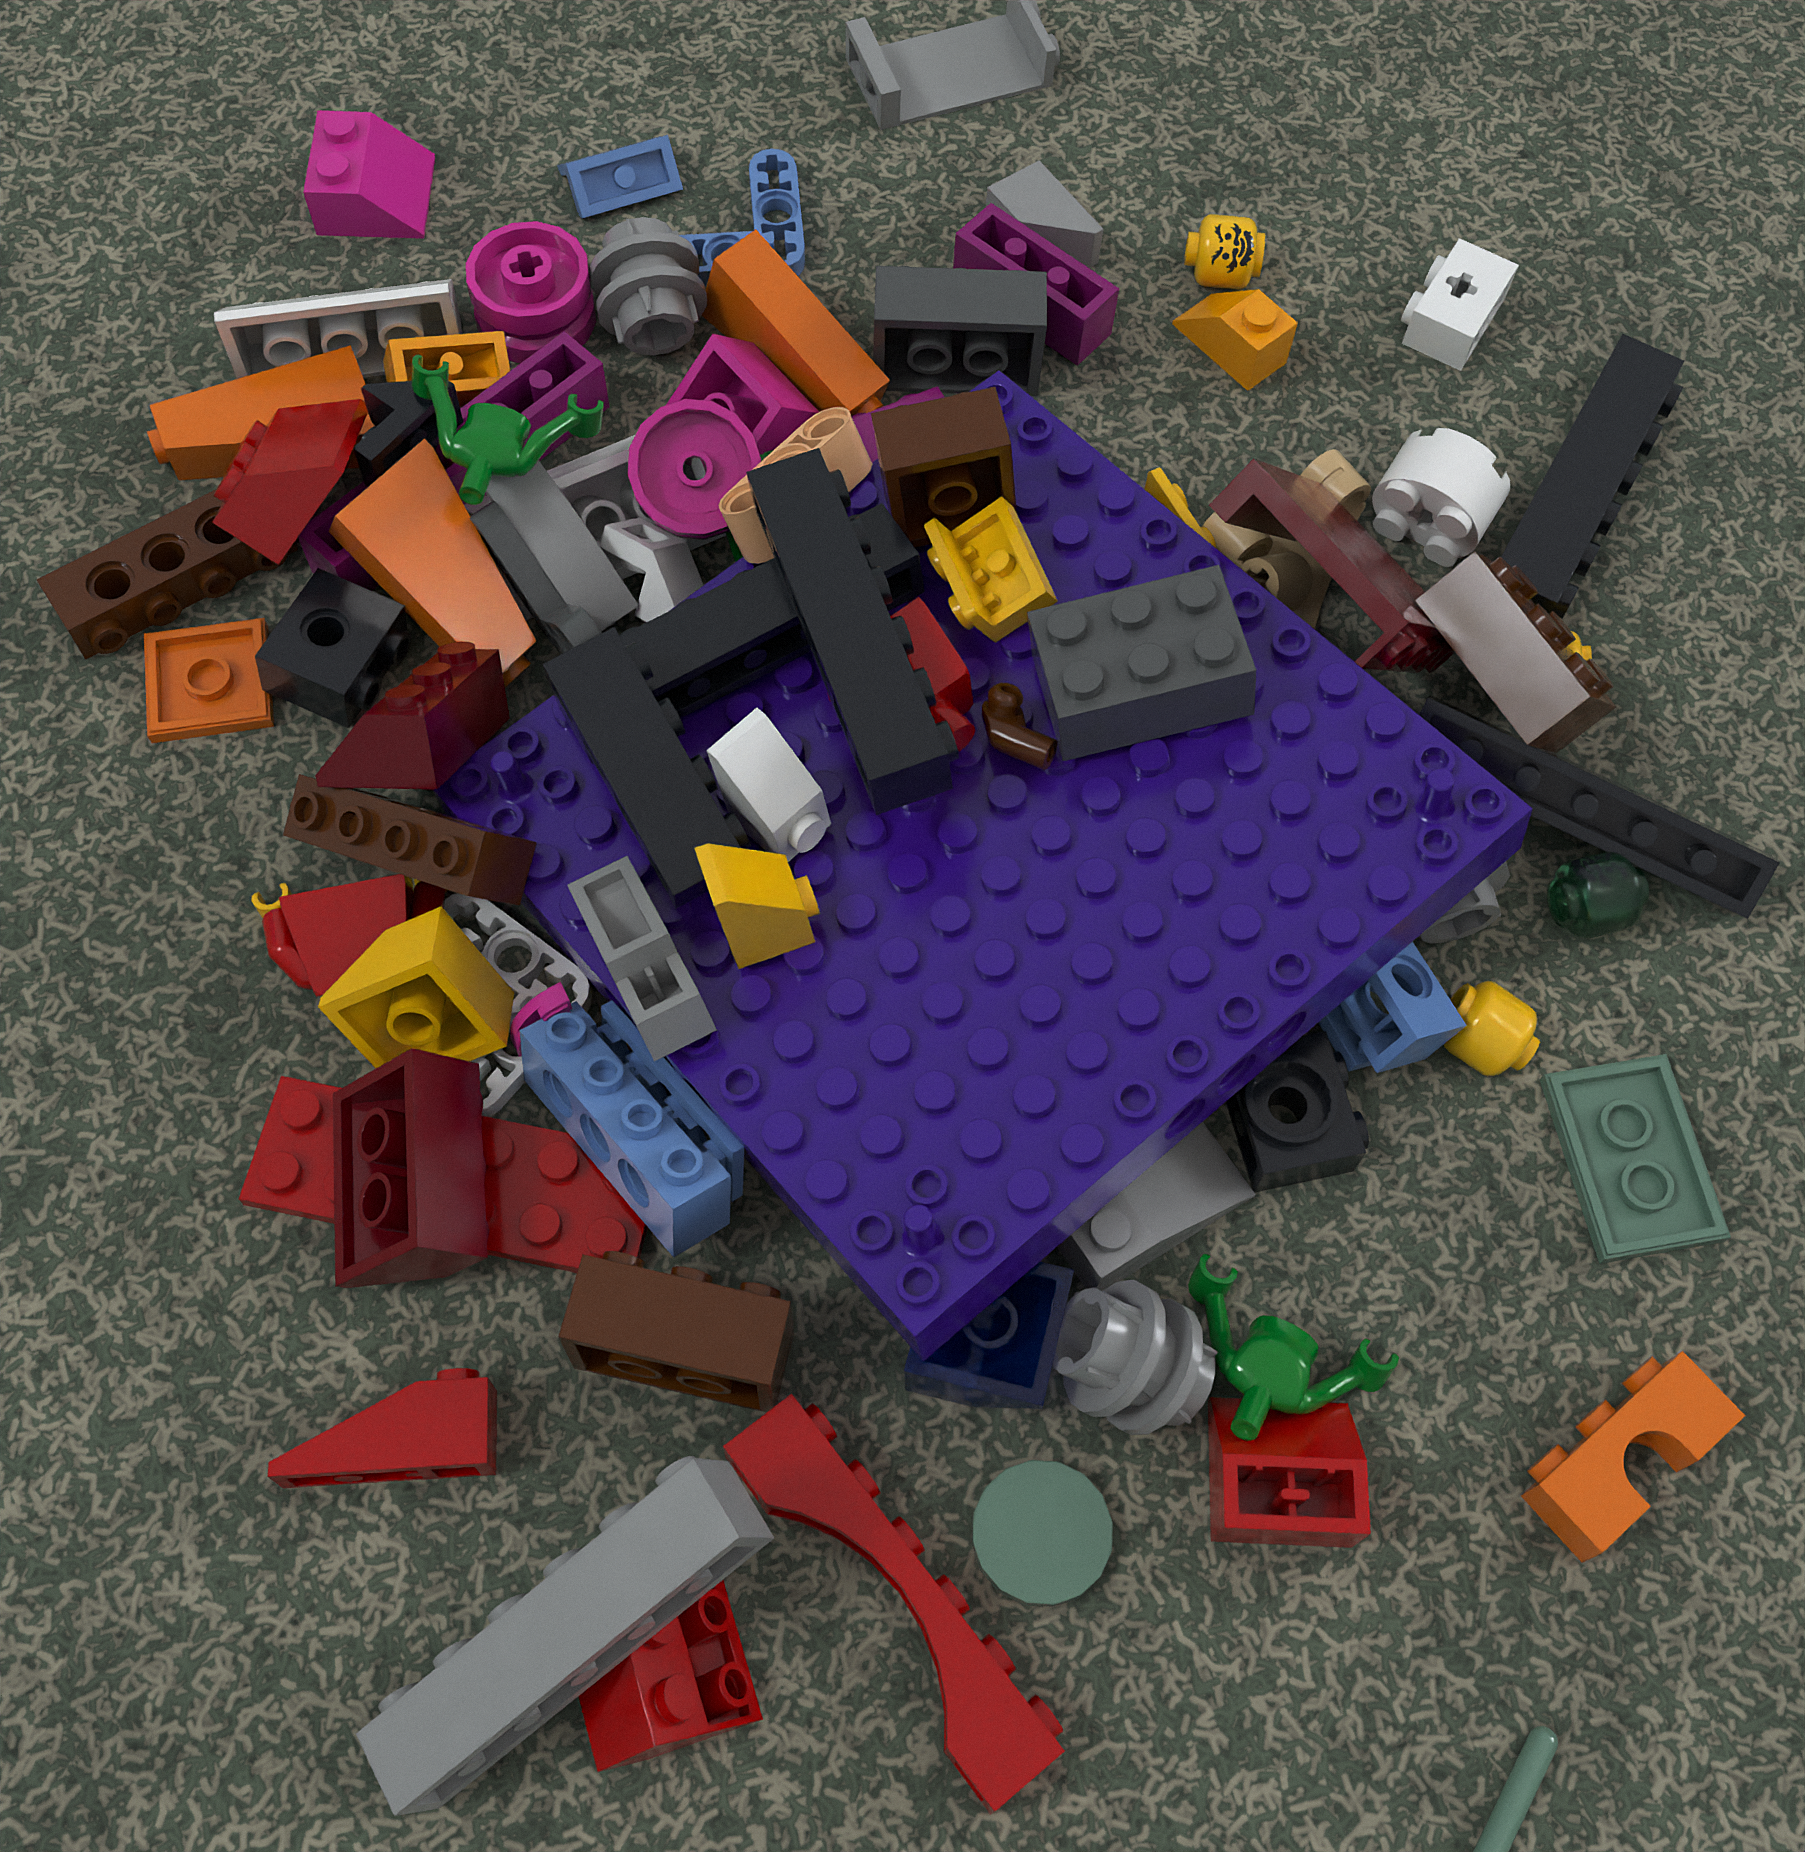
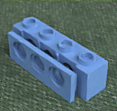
[1318,942,1467,1073]
[519,1000,744,1258]

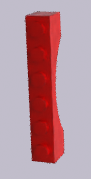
[723,1393,1065,1815]

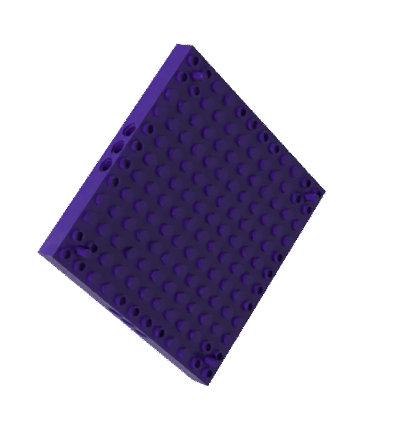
[432,370,1533,1361]

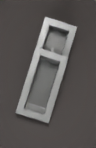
[486,460,639,631]
[567,856,717,1061]

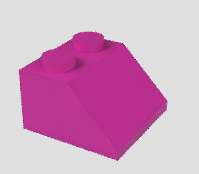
[303,110,435,239]
[666,334,819,472]

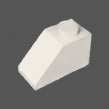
[707,708,831,862]

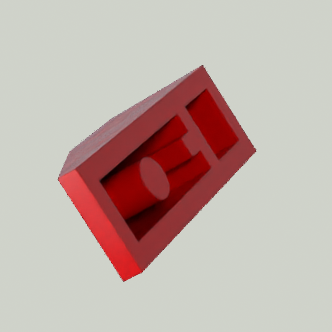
[268,1368,497,1488]

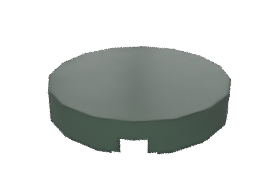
[972,1460,1113,1607]

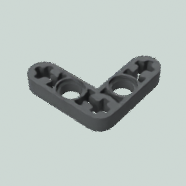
[470,501,602,655]

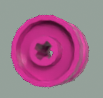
[466,221,596,364]
[628,399,761,540]

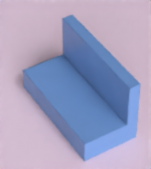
[557,135,683,218]

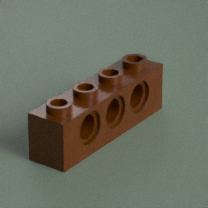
[36,489,298,660]
[283,774,537,905]

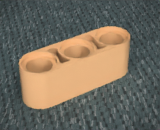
[719,407,872,564]

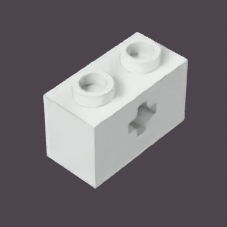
[1401,238,1519,371]

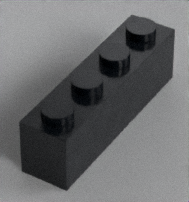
[543,627,751,908]

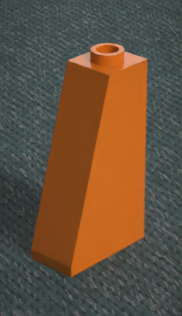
[701,229,890,416]
[147,345,375,480]
[329,438,536,688]

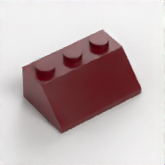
[315,642,510,790]
[333,1048,489,1288]

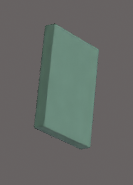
[1540,1054,1731,1264]

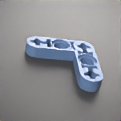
[679,149,805,286]

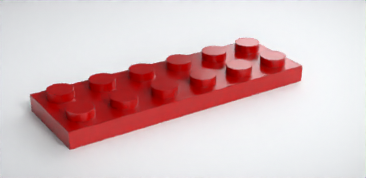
[239,1076,648,1273]

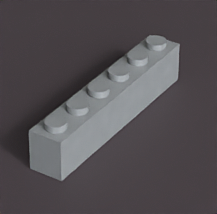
[356,1456,774,1816]

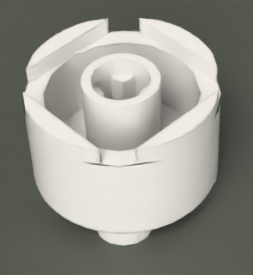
[1372,428,1510,567]

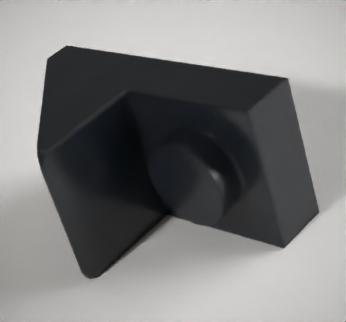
[353,381,463,487]

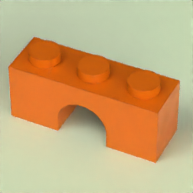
[1521,1351,1745,1563]

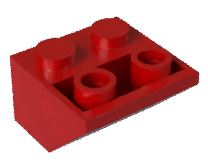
[1208,1397,1371,1548]
[578,1580,763,1772]

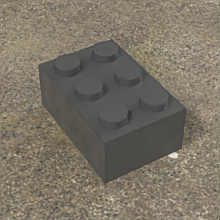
[873,266,1047,396]
[1027,565,1256,761]

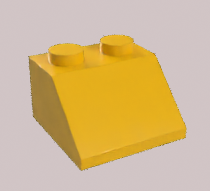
[318,907,514,1068]

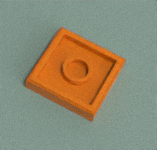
[144,618,274,743]

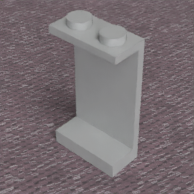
[846,0,1060,130]

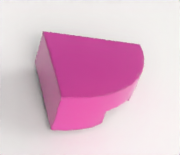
[510,982,572,1057]

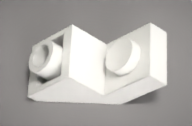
[600,517,704,622]

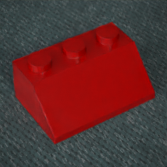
[212,399,368,565]

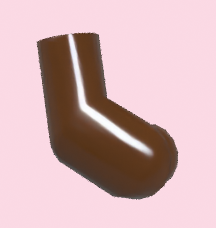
[981,683,1058,770]

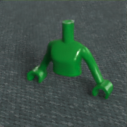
[412,355,604,505]
[1188,1254,1399,1441]

